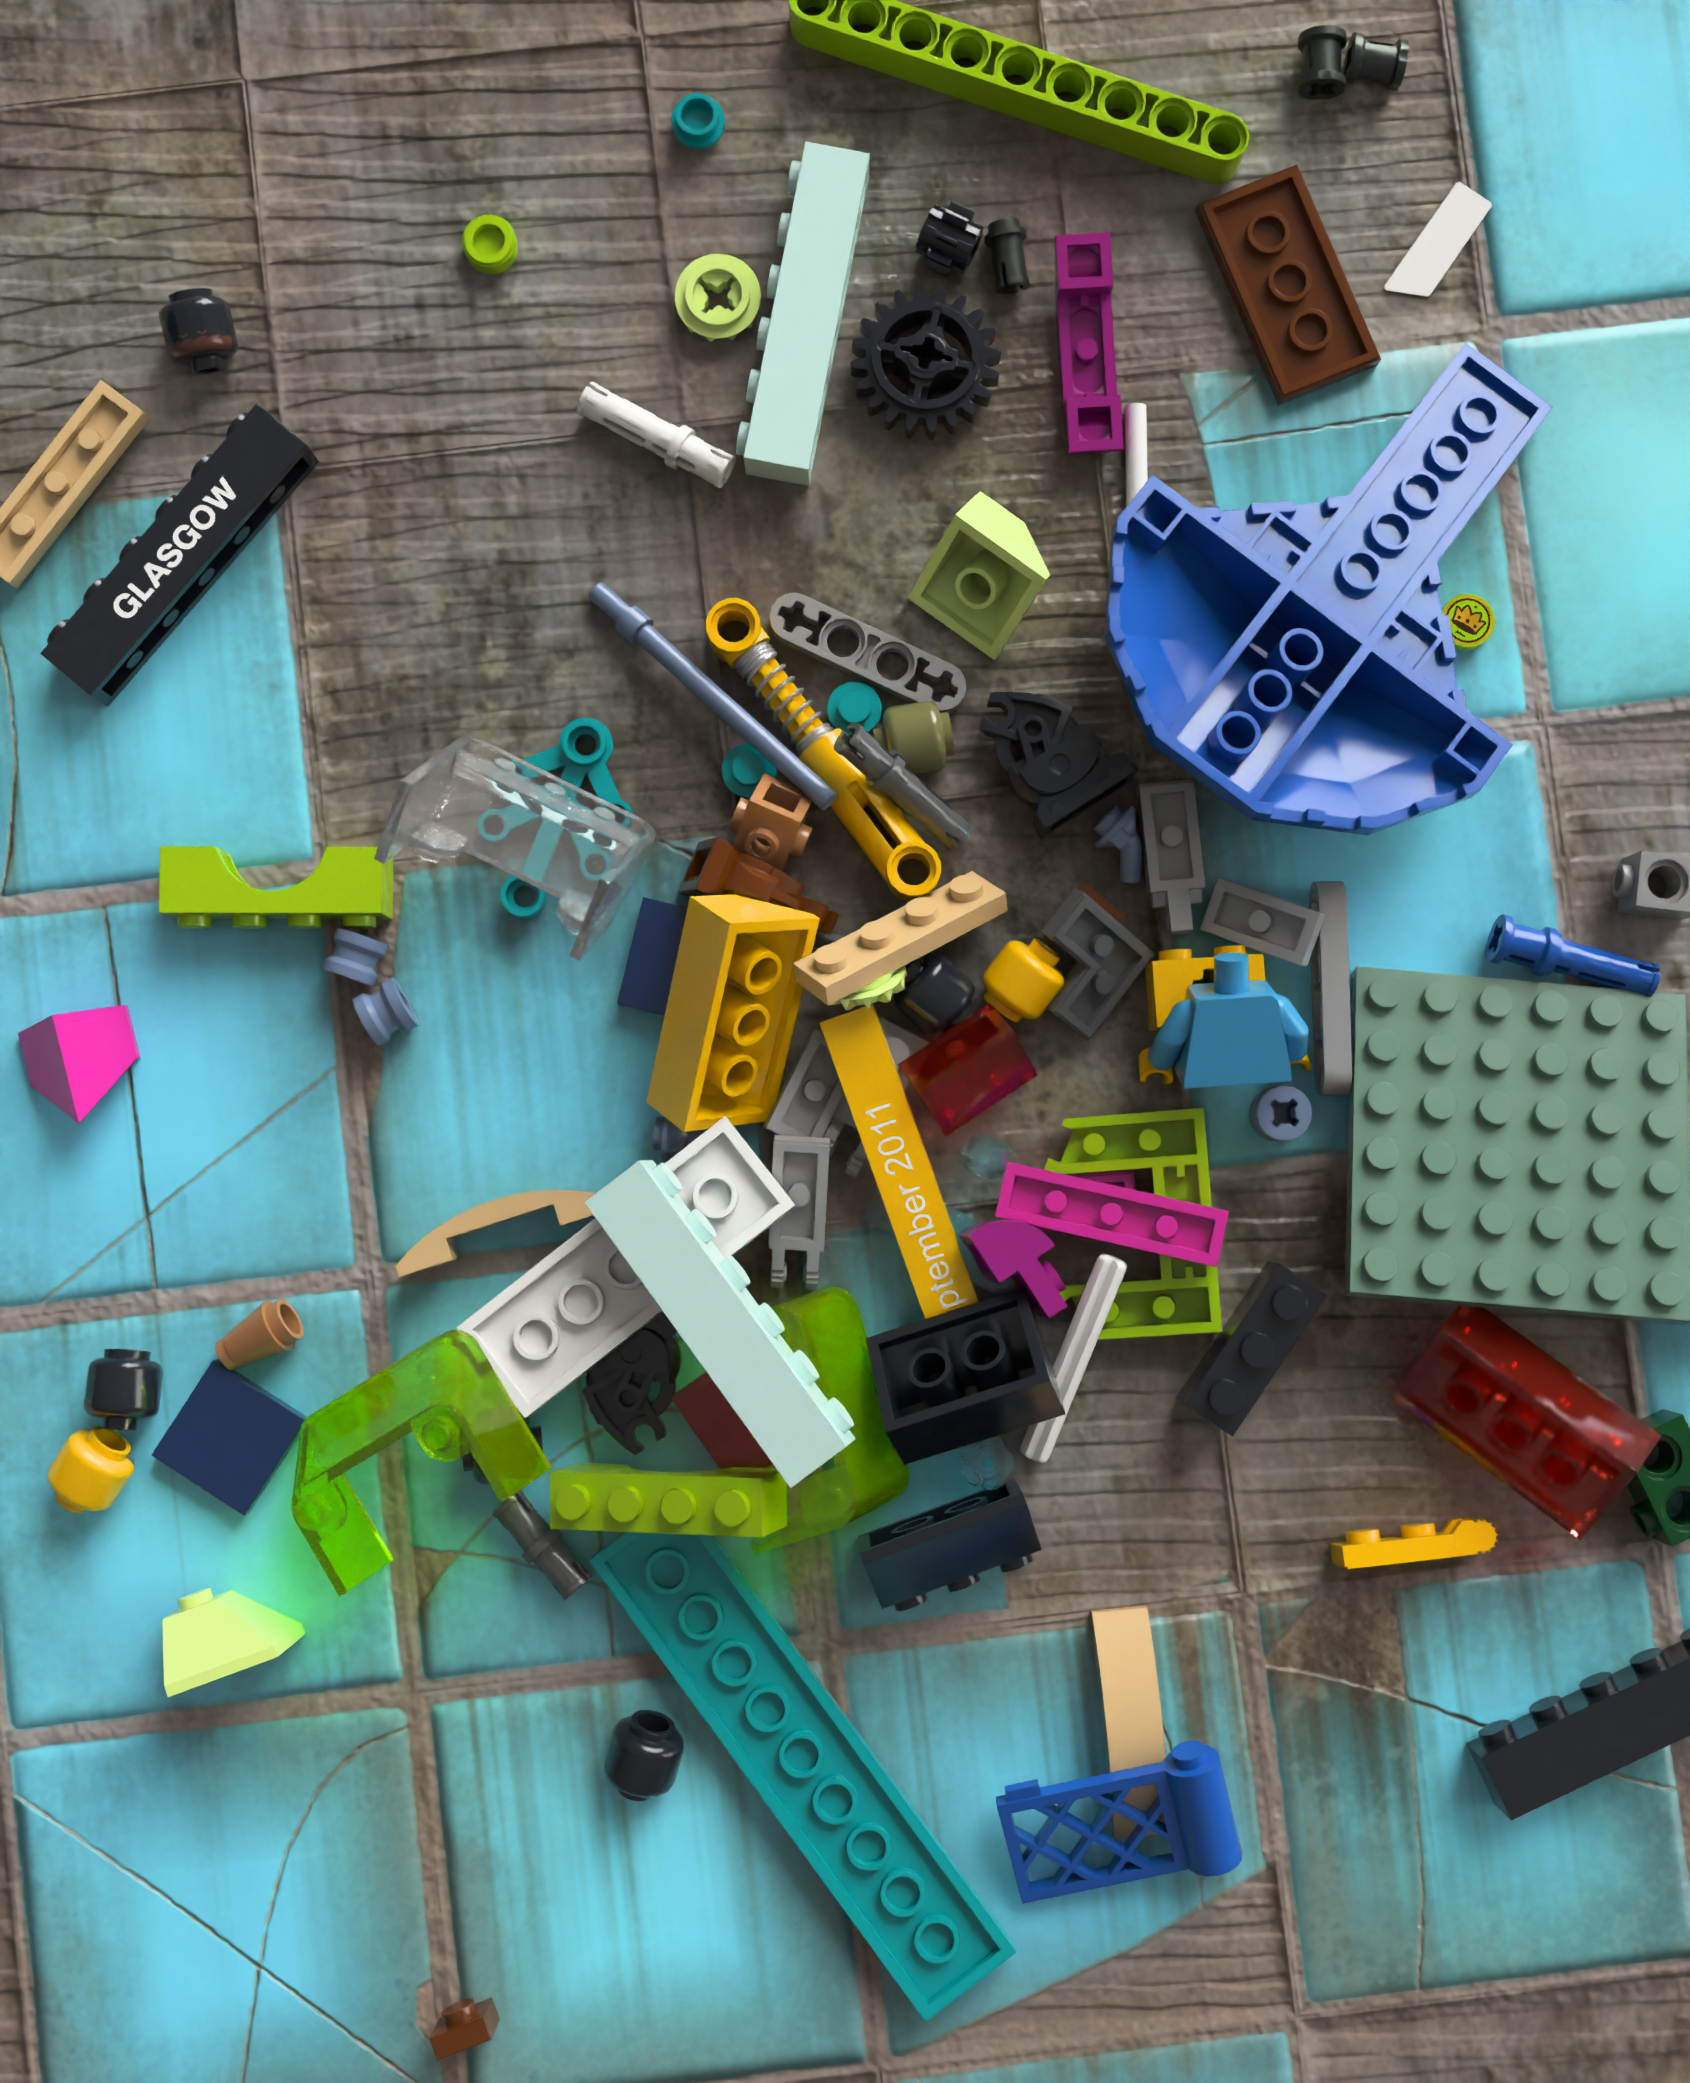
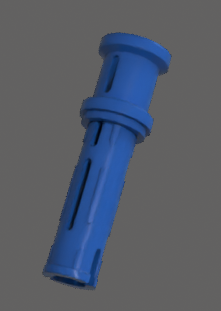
[1485,914,1661,997]

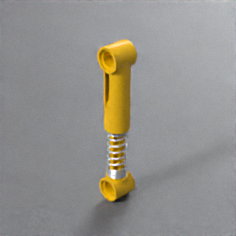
[706,598,941,902]

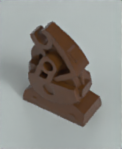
[677,837,839,935]

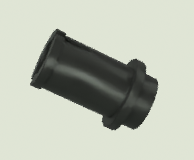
[984,218,1030,294]

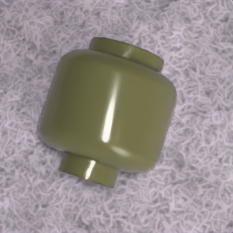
[873,701,955,775]

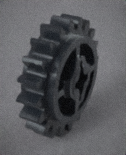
[851,285,1001,440]

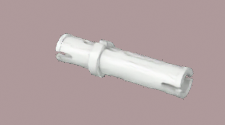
[577,382,736,488]

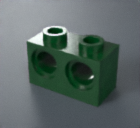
[1603,1409,1690,1547]

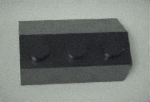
[865,1287,1065,1465]
[858,1478,1042,1611]

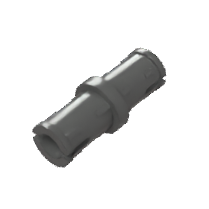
[493,1490,592,1600]

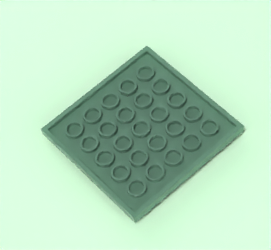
[1345,966,1690,1325]

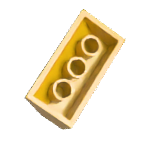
[646,894,820,1132]

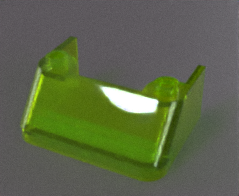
[751,1286,909,1555]
[291,1330,552,1597]

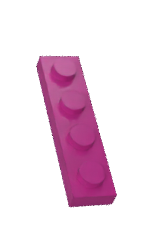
[995,1162,1229,1267]

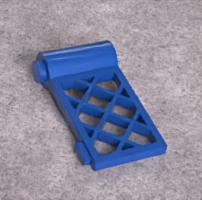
[996,1741,1242,1904]

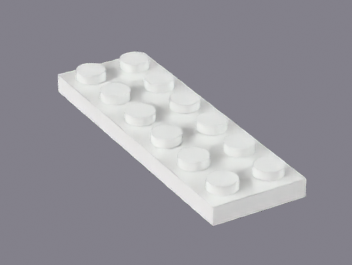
[456,1116,796,1418]

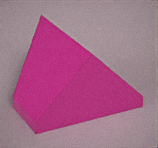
[18,1005,141,1123]

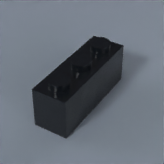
[1176,1261,1327,1437]

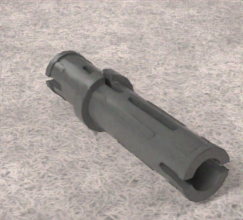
[834,722,973,851]

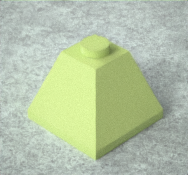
[907,491,1050,660]
[162,1587,305,1697]

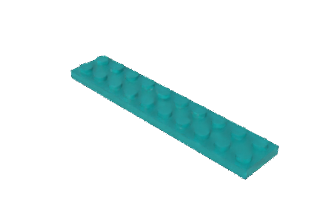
[589,1532,1016,2022]

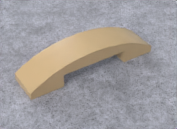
[395,1190,596,1277]
[1091,1605,1166,1839]

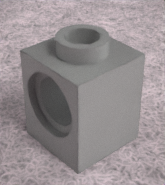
[1612,851,1690,920]

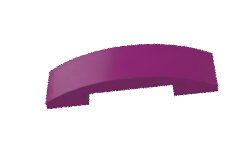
[1055,232,1124,455]

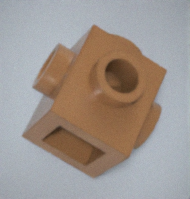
[729,773,813,872]

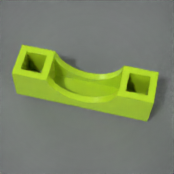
[159,846,394,929]
[550,1462,787,1538]

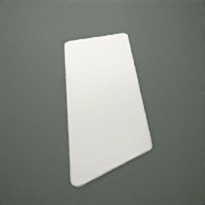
[1384,182,1492,297]

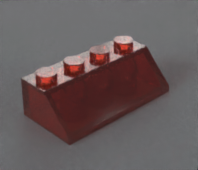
[1391,1306,1661,1540]

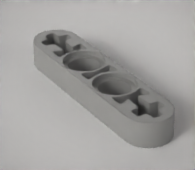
[769,593,967,715]
[1309,881,1352,1096]

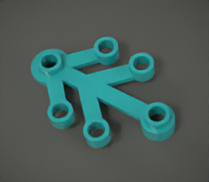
[477,718,634,919]

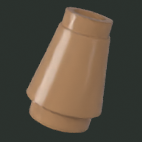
[215,1299,304,1370]

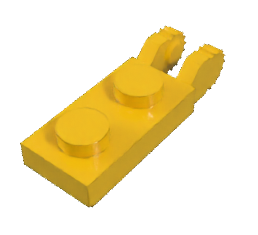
[1330,1517,1498,1569]

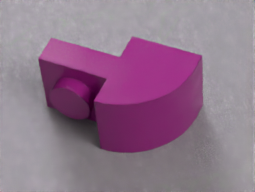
[959,1220,1067,1318]

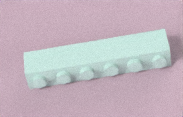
[736,141,870,486]
[584,1160,856,1488]

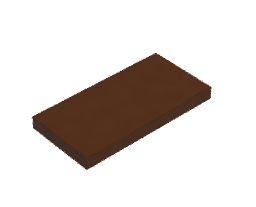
[1195,164,1381,406]

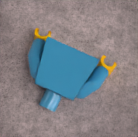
[1139,953,1312,1089]

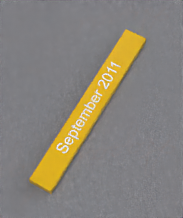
[819,1003,980,1319]

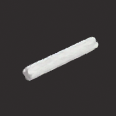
[1020,1253,1127,1463]

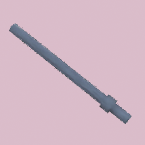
[588,582,838,810]

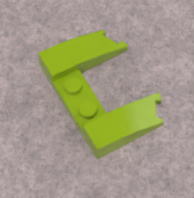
[1044,1108,1223,1340]

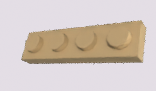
[0,380,150,589]
[793,871,1008,1006]

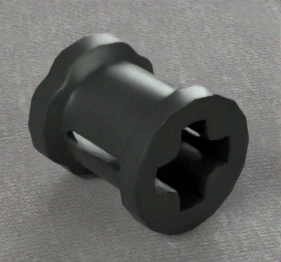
[1298,25,1347,100]
[1343,32,1409,92]

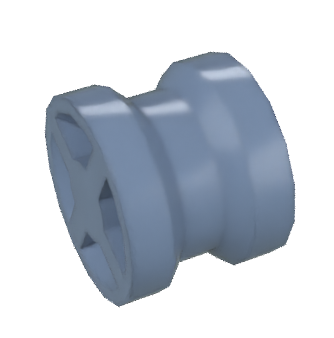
[322,927,389,987]
[352,977,419,1046]
[1249,1085,1313,1142]

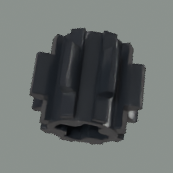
[915,201,984,278]

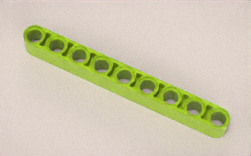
[788,0,1249,184]

